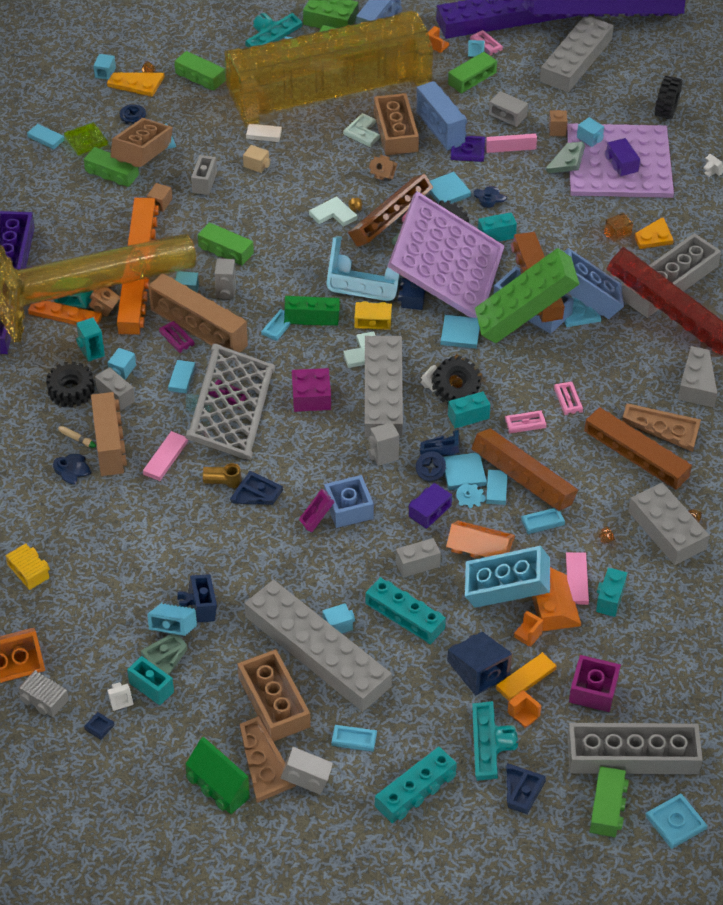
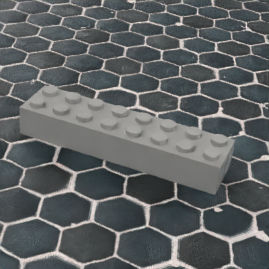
[244,579,392,712]

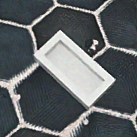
[246,124,282,142]

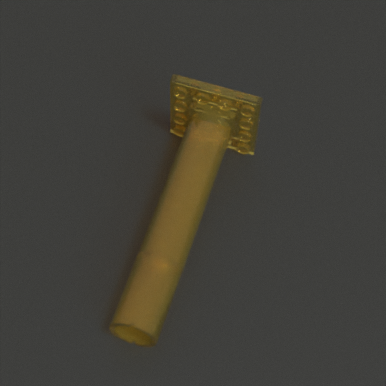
[0,234,196,343]

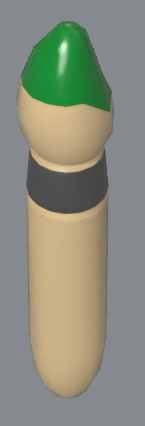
[58,426,96,448]

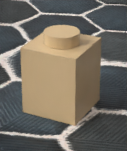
[243,145,271,173]

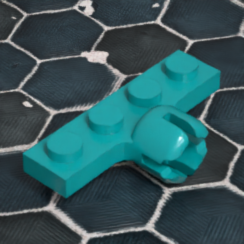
[245,13,303,54]
[472,701,518,781]

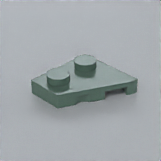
[546,141,585,173]
[141,634,187,675]

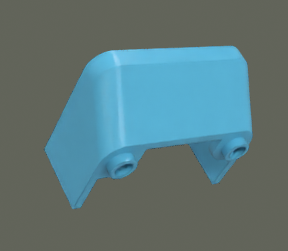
[326,236,403,301]

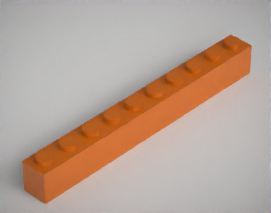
[117,198,159,335]

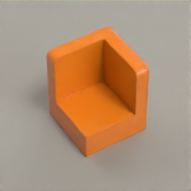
[425,26,449,53]
[514,611,544,647]
[507,690,541,728]

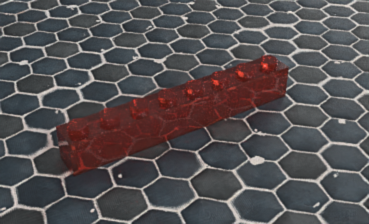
[606,247,723,356]

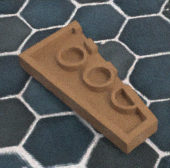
[622,404,701,452]
[240,716,296,803]

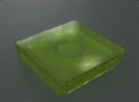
[64,122,108,156]

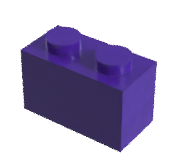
[605,138,640,177]
[408,483,452,529]

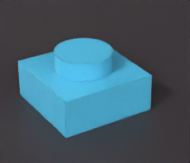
[468,40,485,57]

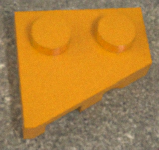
[635,217,674,249]

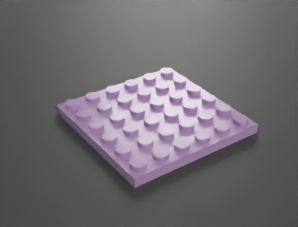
[567,123,674,198]
[387,191,504,318]

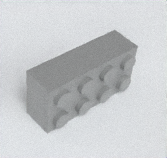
[628,482,710,565]

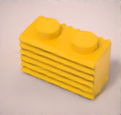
[354,301,392,330]
[5,543,50,590]

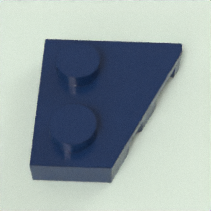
[420,430,460,456]
[230,471,283,505]
[506,763,546,814]

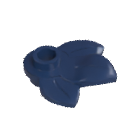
[474,186,507,208]
[53,454,91,485]

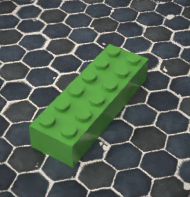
[475,248,579,343]

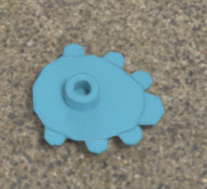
[456,482,486,508]

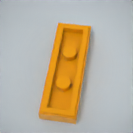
[496,652,557,701]

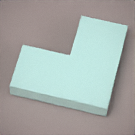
[343,113,380,147]
[309,196,357,227]
[344,331,376,368]

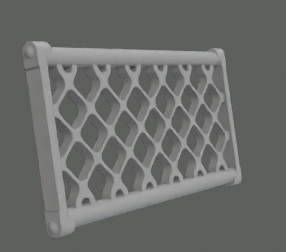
[185,344,276,460]

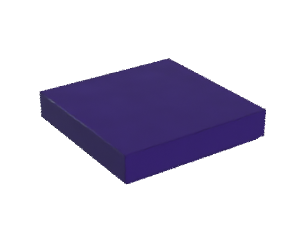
[450,136,485,162]

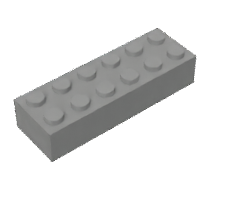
[540,16,614,92]
[622,233,721,318]
[365,336,403,437]
[567,723,703,774]

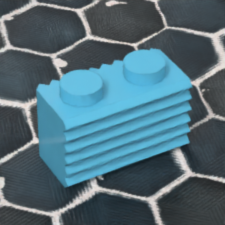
[147,603,197,636]

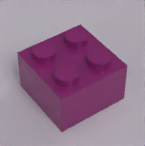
[292,368,331,412]
[569,655,621,712]

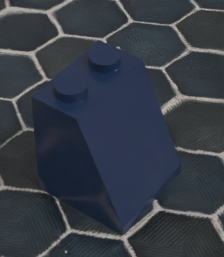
[447,632,512,696]

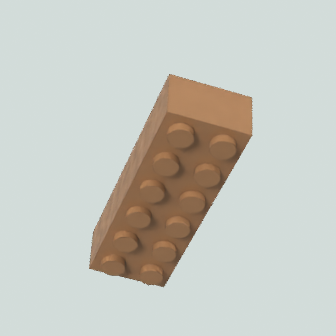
[148,273,248,353]

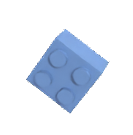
[324,475,374,528]

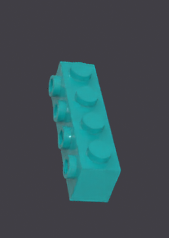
[365,577,446,645]
[375,746,457,824]

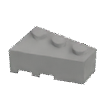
[678,346,717,408]

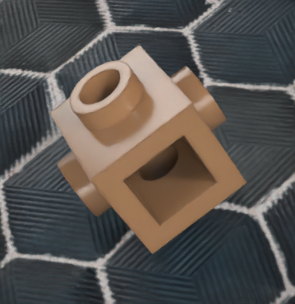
[369,155,398,180]
[89,285,120,317]

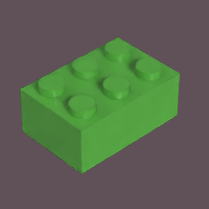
[303,0,359,31]

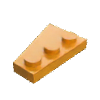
[107,73,165,97]

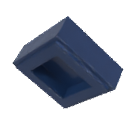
[84,712,114,740]

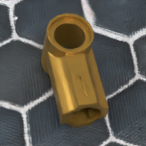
[203,463,242,488]

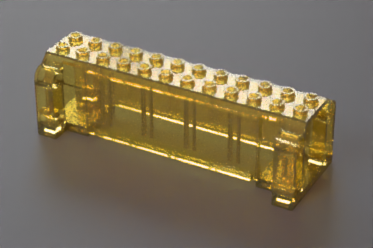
[224,10,433,128]

